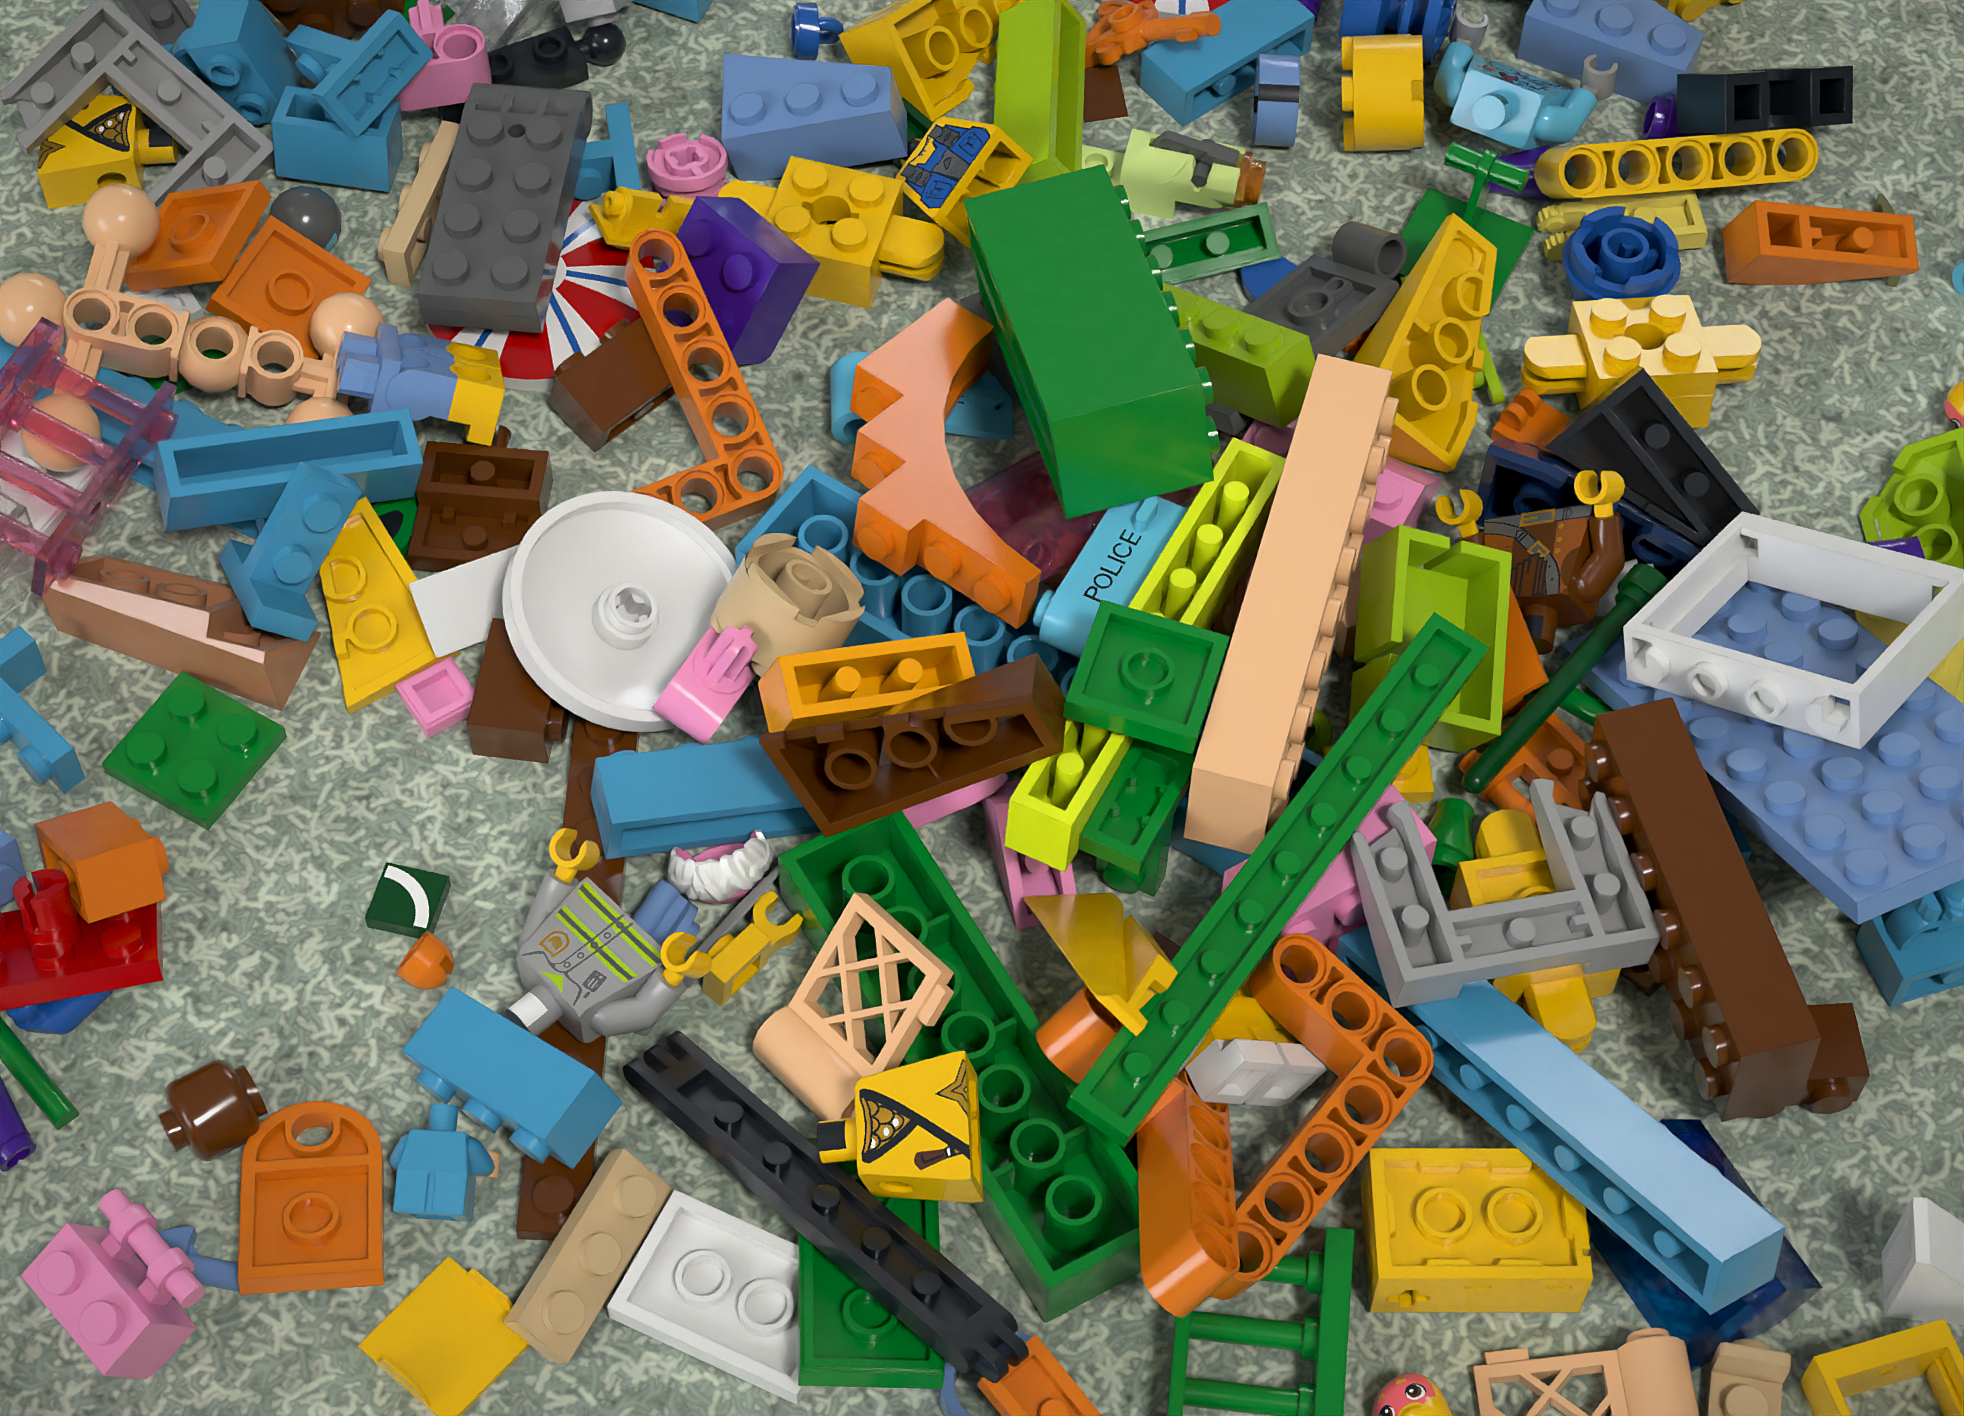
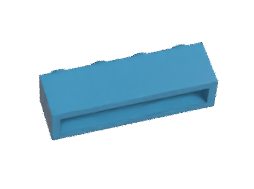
[153,408,423,532]
[590,735,821,859]

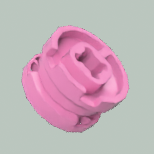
[646,133,728,212]

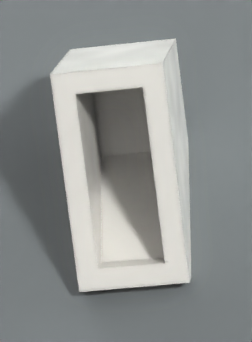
[1881,1197,1964,1325]

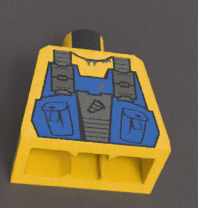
[895,116,1033,249]

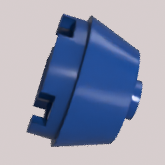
[1562,206,1681,301]

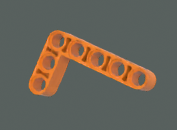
[624,228,784,531]
[1210,932,1434,1300]
[1036,985,1240,1318]

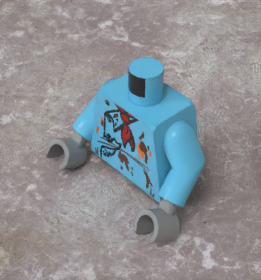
[1434,6,1618,150]

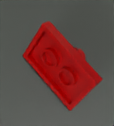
[0,869,163,1011]

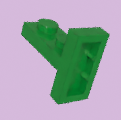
[1078,738,1195,897]

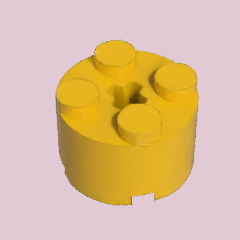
[1342,34,1424,152]

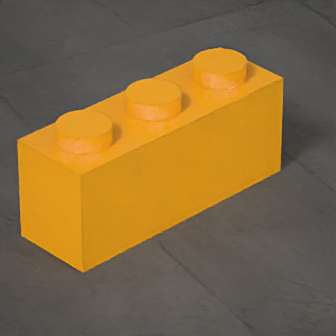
[758,632,975,733]

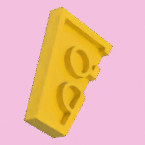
[319,496,461,714]

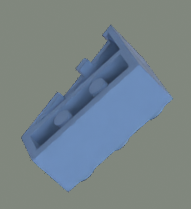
[1517,0,1704,105]
[721,54,907,181]

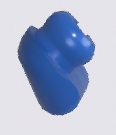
[6,990,113,1035]

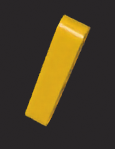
[1534,128,1819,199]

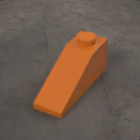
[1722,200,1919,285]

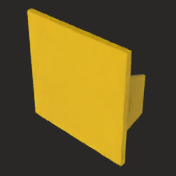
[358,1256,530,1416]

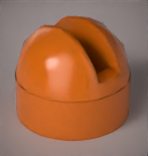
[395,931,455,990]

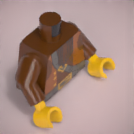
[1435,470,1625,655]

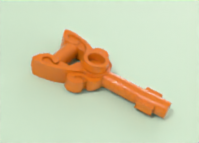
[1085,0,1221,68]

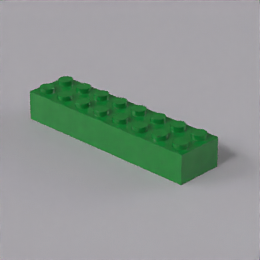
[778,810,1141,1323]

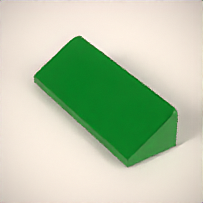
[1143,202,1281,285]

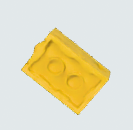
[1360,1148,1593,1313]

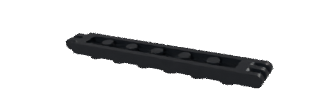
[623,1030,1029,1383]

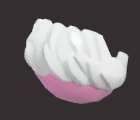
[667,829,775,904]

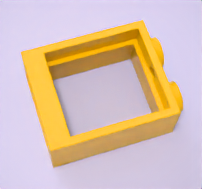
[1800,1318,1964,1416]

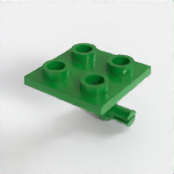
[1393,141,1535,316]

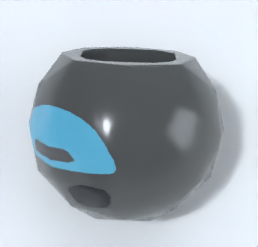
[268,186,342,252]

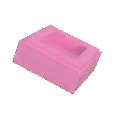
[395,656,475,738]

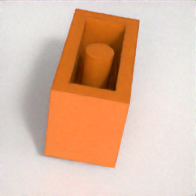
[34,801,169,923]

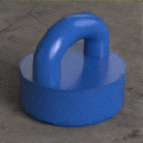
[791,3,844,60]

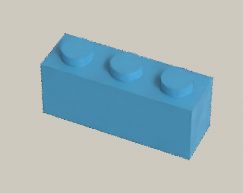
[1140,0,1315,127]
[402,986,623,1170]

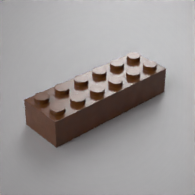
[1578,697,1822,1122]

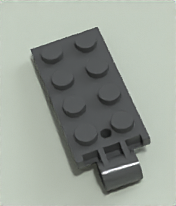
[1205,221,1407,436]

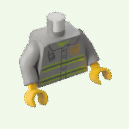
[505,828,711,1043]

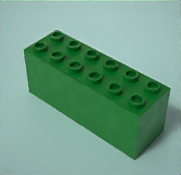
[963,164,1220,519]

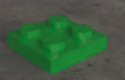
[1062,599,1230,755]
[102,671,287,831]

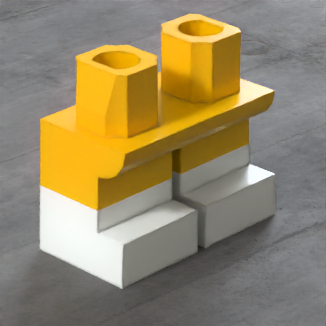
[1184,979,1329,1107]

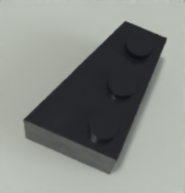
[1541,365,1761,548]

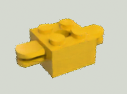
[718,156,944,309]
[1520,295,1761,428]
[1449,809,1621,1055]

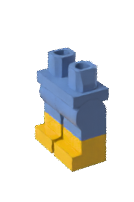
[336,322,505,446]

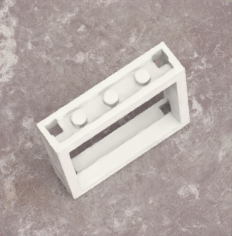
[1623,511,1964,749]

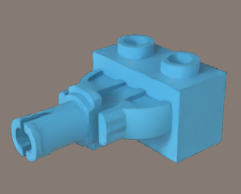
[110,0,303,125]
[271,85,403,192]
[1854,879,1964,1007]

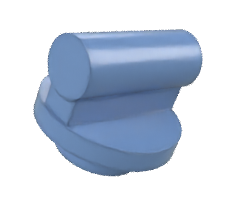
[632,880,700,946]

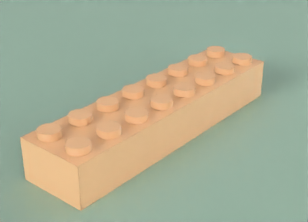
[1184,353,1399,855]

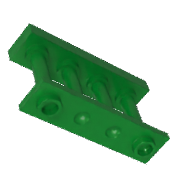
[1166,1227,1355,1416]

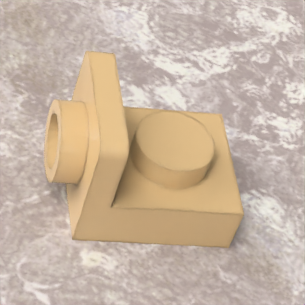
[1705,1339,1791,1416]

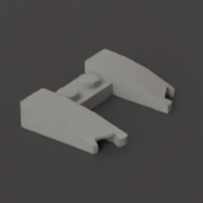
[0,0,275,210]
[1349,778,1662,1008]

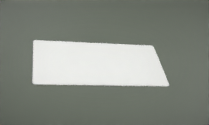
[409,545,519,658]

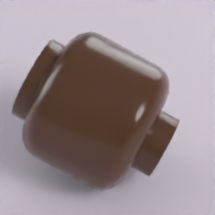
[158,1059,268,1162]

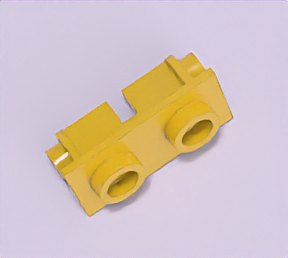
[588,186,695,250]

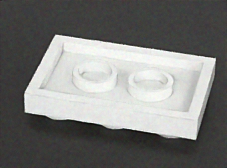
[607,1189,808,1405]

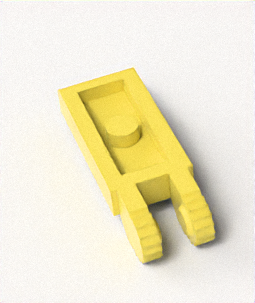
[1535,189,1708,261]

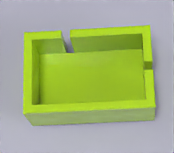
[1349,524,1512,754]

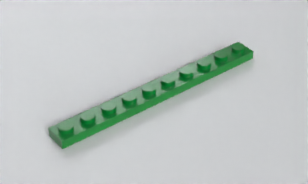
[1066,612,1489,1148]

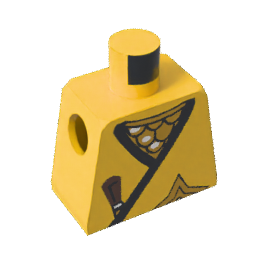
[38,94,178,209]
[817,1051,984,1203]

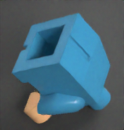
[389,1104,500,1222]

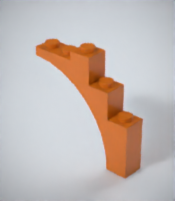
[850,298,1042,629]

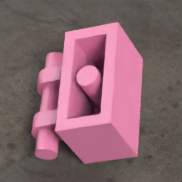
[21,1189,206,1379]

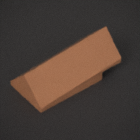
[35,554,321,711]

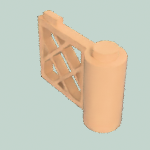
[753,892,954,1121]
[1473,1328,1699,1416]

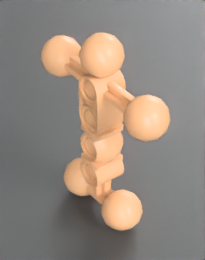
[0,183,386,471]

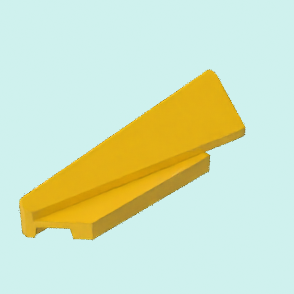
[1023,893,1178,1036]

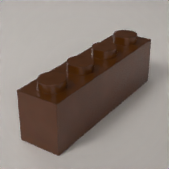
[759,653,1066,838]

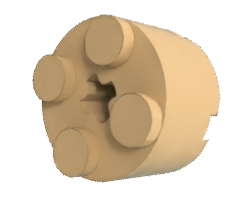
[710,533,865,678]

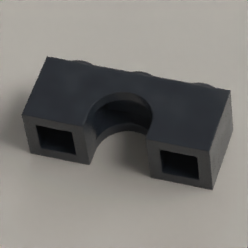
[1677,66,1853,134]

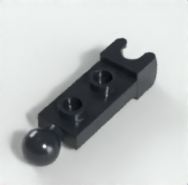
[438,22,626,124]

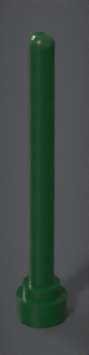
[1462,563,1669,794]

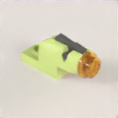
[1081,128,1267,220]

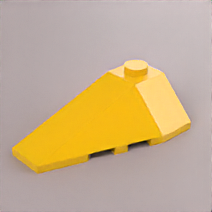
[838,0,1026,122]
[1352,213,1497,473]

